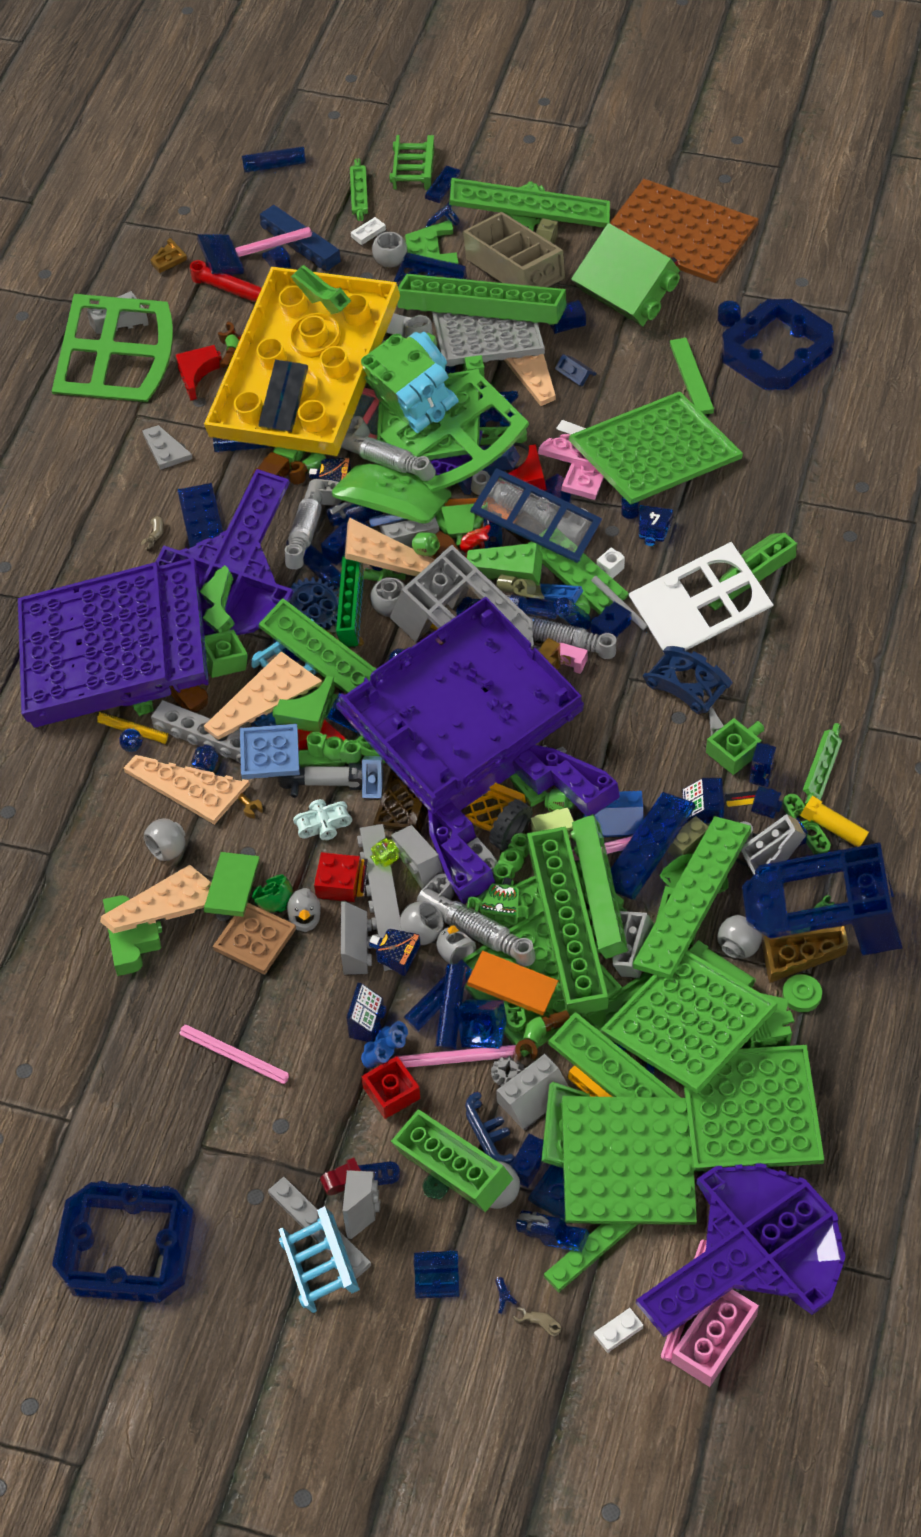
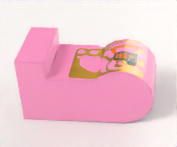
[559,643,588,674]

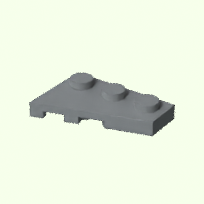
[142,425,193,470]

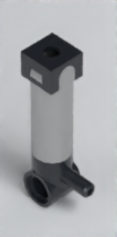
[277,763,362,798]

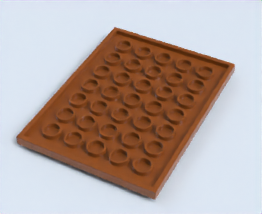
[610,179,759,283]

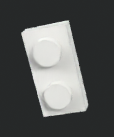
[351,217,386,245]
[594,1308,643,1353]

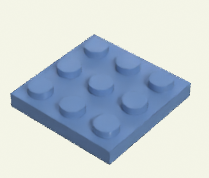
[240,724,300,779]

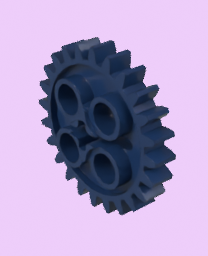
[289,577,339,630]

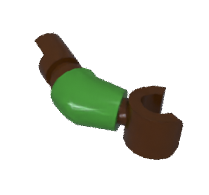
[218,321,240,368]
[289,452,326,485]
[513,1010,570,1063]

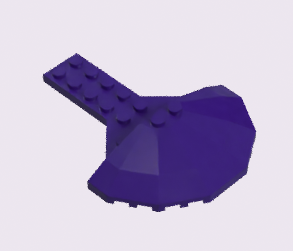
[156,469,294,636]
[636,1163,846,1337]

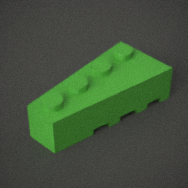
[467,543,543,586]

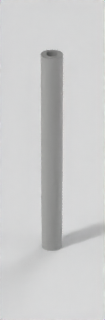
[591,576,648,630]

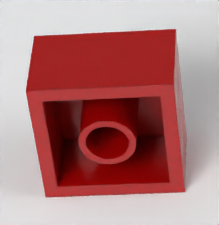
[314,852,361,902]
[361,1056,421,1119]

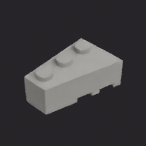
[87,291,149,334]
[741,814,806,885]
[391,825,443,889]
[613,911,654,978]

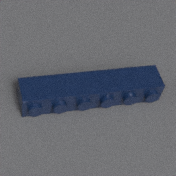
[260,205,341,272]

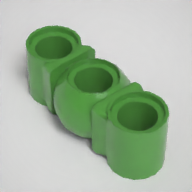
[307,732,362,764]
[493,833,529,885]

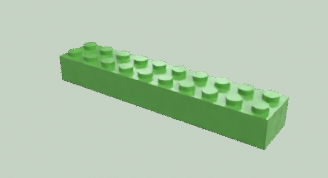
[397,274,566,324]
[527,826,608,1016]

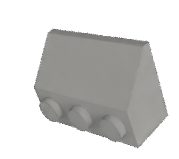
[379,517,439,548]
[341,902,372,975]
[496,1054,569,1130]
[343,1170,381,1239]

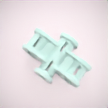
[293,799,353,841]

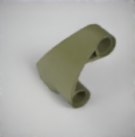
[497,574,544,599]

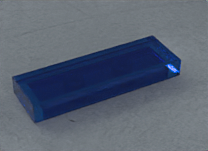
[425,165,461,203]

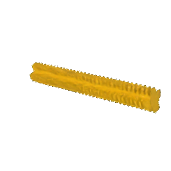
[97,712,168,744]

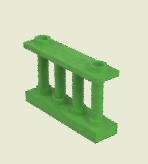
[390,135,435,190]

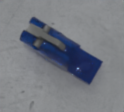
[326,501,383,527]
[516,1210,589,1253]

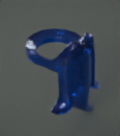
[425,202,460,228]

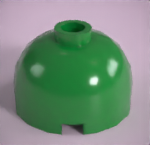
[252,874,293,912]

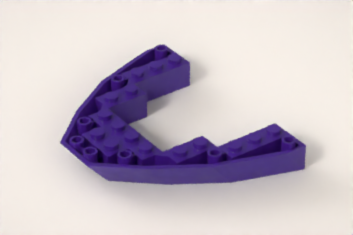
[428,745,620,905]

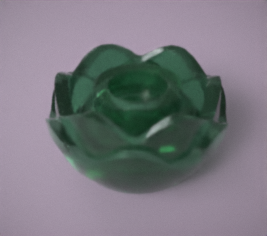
[422,1175,449,1199]

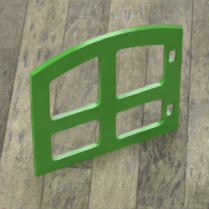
[52,294,173,402]
[380,369,529,492]

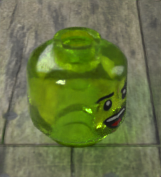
[370,838,400,868]

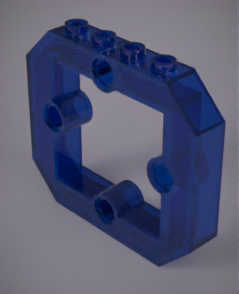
[722,299,834,390]
[52,1181,196,1303]

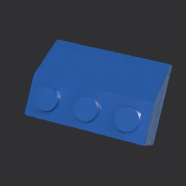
[584,791,644,837]

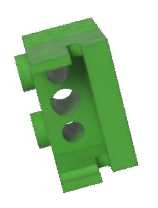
[743,1010,794,1049]

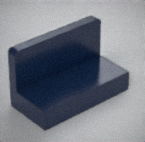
[555,354,597,386]

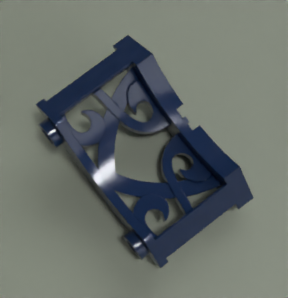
[642,646,733,714]

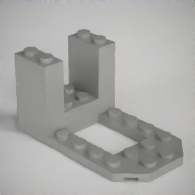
[390,545,534,648]

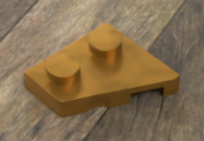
[150,238,187,273]

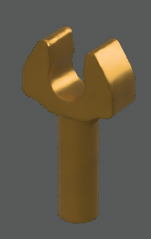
[238,793,263,819]

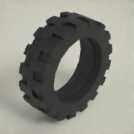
[489,799,533,851]

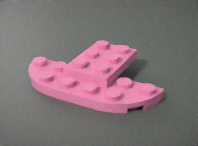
[538,434,604,500]

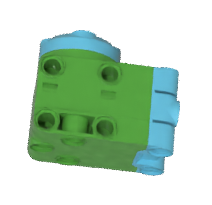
[361,332,459,433]

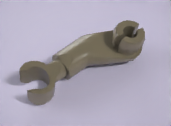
[141,516,164,549]
[513,1307,561,1336]

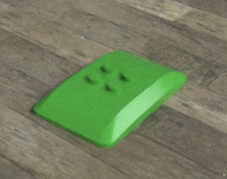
[332,464,452,523]

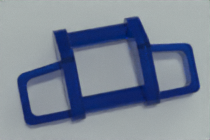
[507,595,568,619]

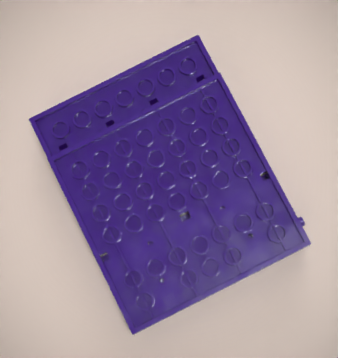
[18,557,209,728]
[336,597,584,814]

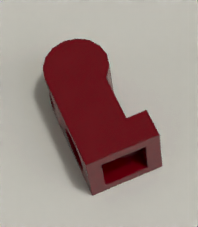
[320,1157,361,1196]

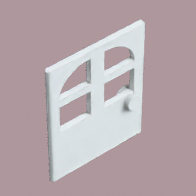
[628,542,773,651]

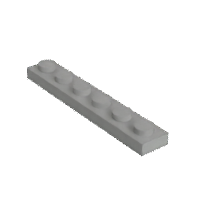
[268,1177,371,1279]

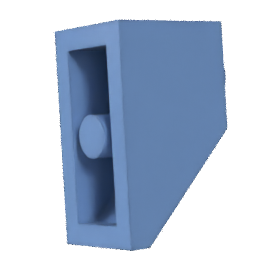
[362,756,383,798]

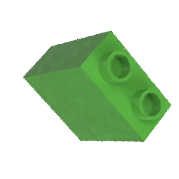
[571,223,680,326]

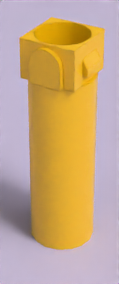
[800,796,869,848]

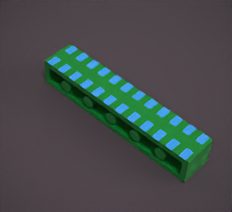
[336,557,364,647]

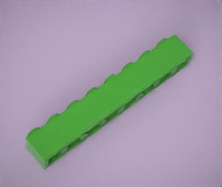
[571,814,628,959]

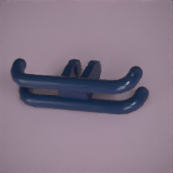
[465,1092,515,1169]

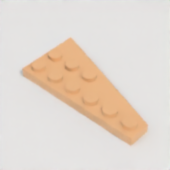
[504,354,556,406]
[345,518,435,576]
[204,652,323,740]
[124,755,250,825]
[100,865,211,933]

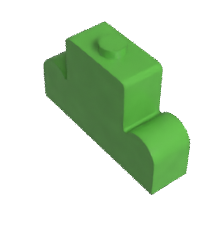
[103,896,163,976]

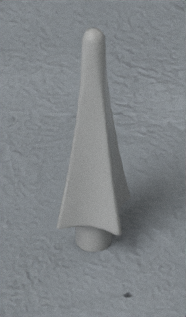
[706,699,724,736]

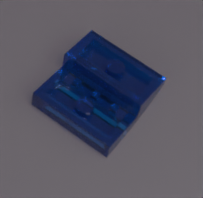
[414,1251,460,1299]

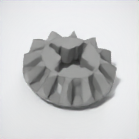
[491,1056,524,1086]

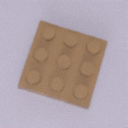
[213,903,296,975]

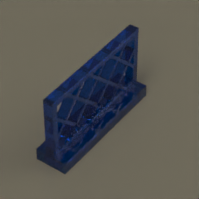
[393,252,467,287]

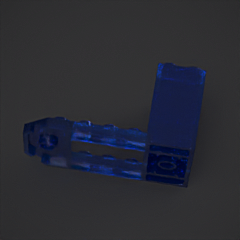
[742,842,903,956]

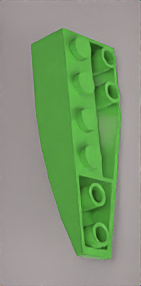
[708,533,797,611]

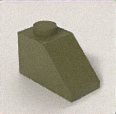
[536,218,558,244]

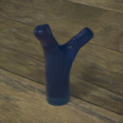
[495,1277,518,1314]

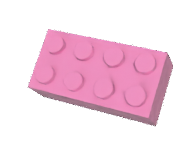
[671,1289,759,1387]

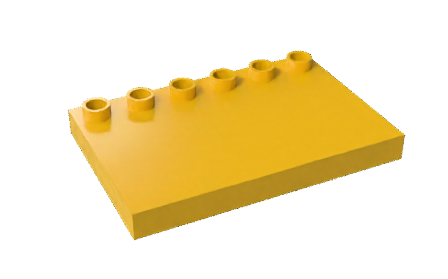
[204,267,400,456]

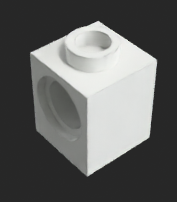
[597,548,625,579]

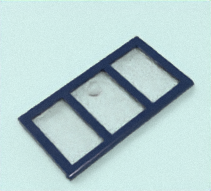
[470,468,602,563]

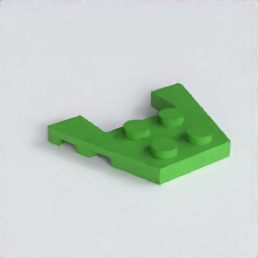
[405,220,458,268]

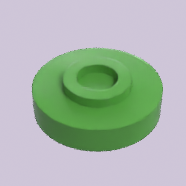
[782,974,822,1012]

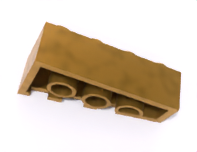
[762,926,849,983]

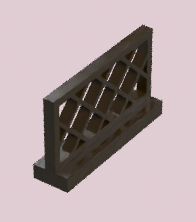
[373,769,428,834]

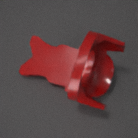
[460,525,491,558]

